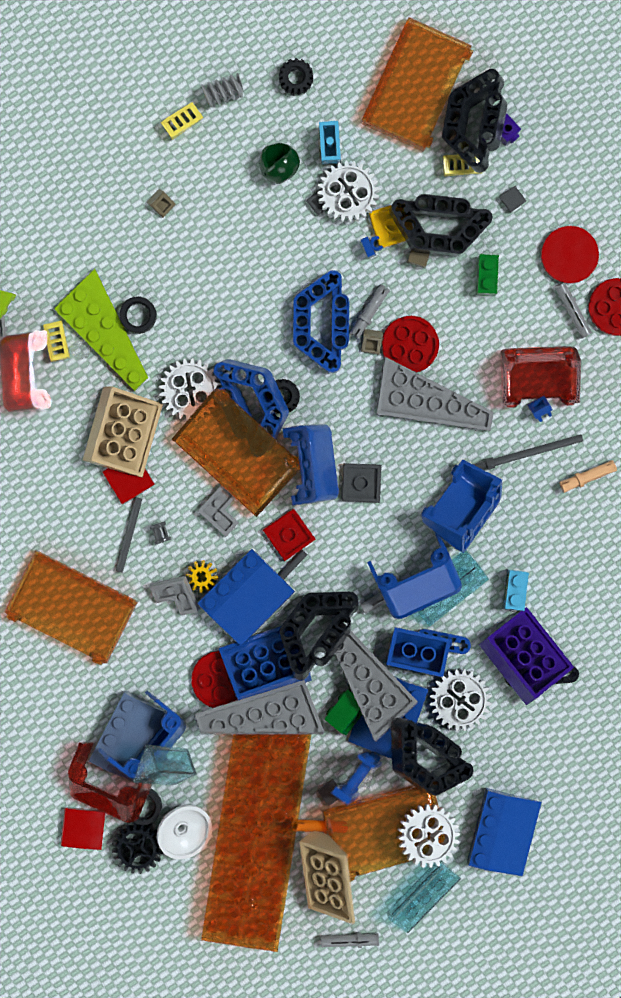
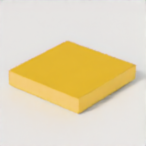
[368,205,413,248]

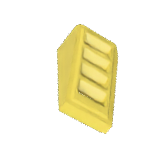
[160,102,203,140]
[442,155,481,177]
[43,320,71,362]

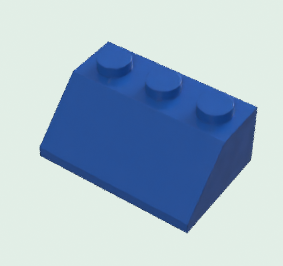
[386,627,451,677]

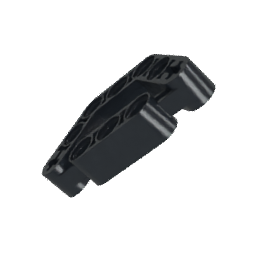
[442,69,507,173]
[389,194,493,257]
[280,592,359,680]
[391,717,474,796]

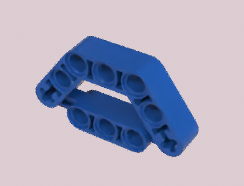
[293,270,349,373]
[214,359,289,456]

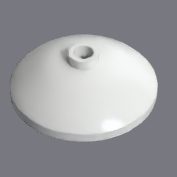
[157,805,212,859]

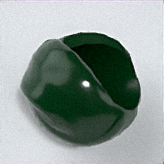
[259,143,300,184]

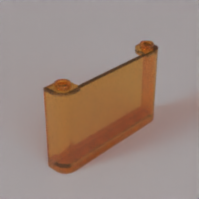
[361,17,474,152]
[172,389,300,517]
[4,550,139,665]
[321,785,445,881]

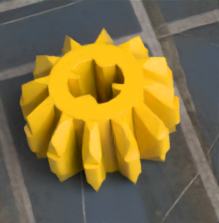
[186,560,218,593]

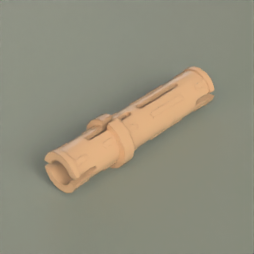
[559,460,617,493]

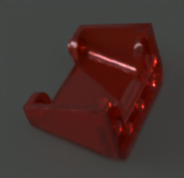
[0,331,51,412]
[500,346,581,408]

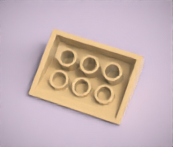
[83,386,163,477]
[299,831,355,924]

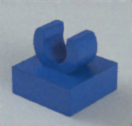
[360,236,383,258]
[527,396,553,422]

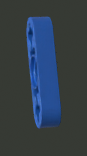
[418,629,471,654]

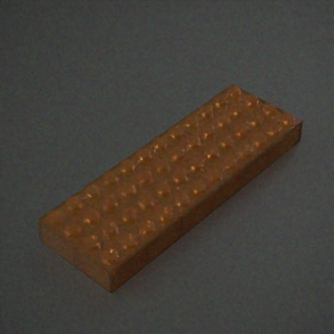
[201,734,311,952]

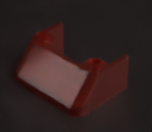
[68,742,157,823]

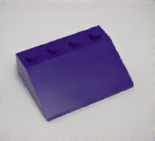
[478,607,574,705]

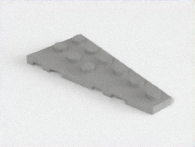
[377,357,494,431]
[329,622,418,742]
[194,680,324,734]

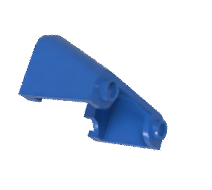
[283,424,339,505]
[421,459,502,553]

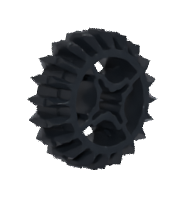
[112,822,163,874]

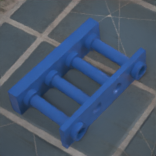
[332,751,383,805]

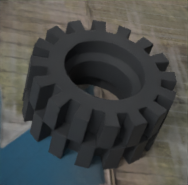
[279,58,313,96]
[266,379,300,414]

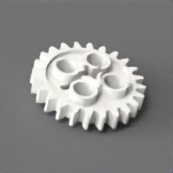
[317,160,380,223]
[159,358,221,421]
[429,669,492,731]
[397,804,460,868]

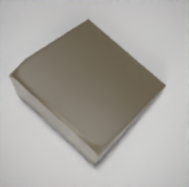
[147,189,176,218]
[407,246,430,268]
[361,329,383,355]

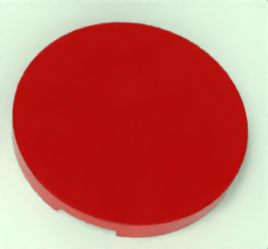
[541,226,599,284]
[588,278,621,336]
[382,316,439,373]
[191,651,237,708]

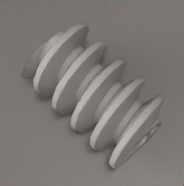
[201,73,244,107]

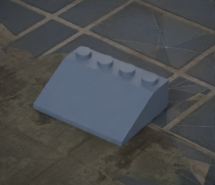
[89,691,167,785]

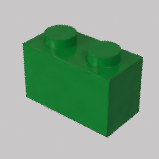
[476,254,499,296]
[324,689,363,736]

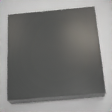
[342,463,382,503]

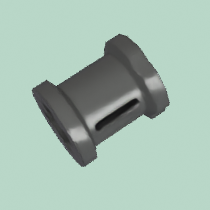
[150,522,172,545]

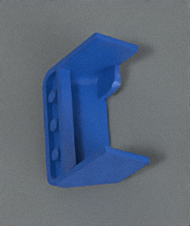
[367,532,462,619]
[98,690,186,782]

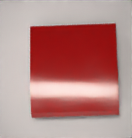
[61,807,106,850]

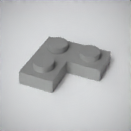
[198,483,239,537]
[150,576,200,615]

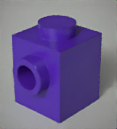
[501,113,521,145]

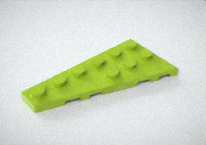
[54,269,149,391]

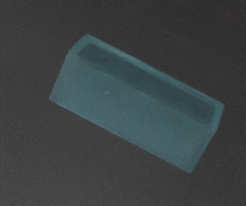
[418,551,489,627]
[133,745,197,785]
[387,860,461,933]

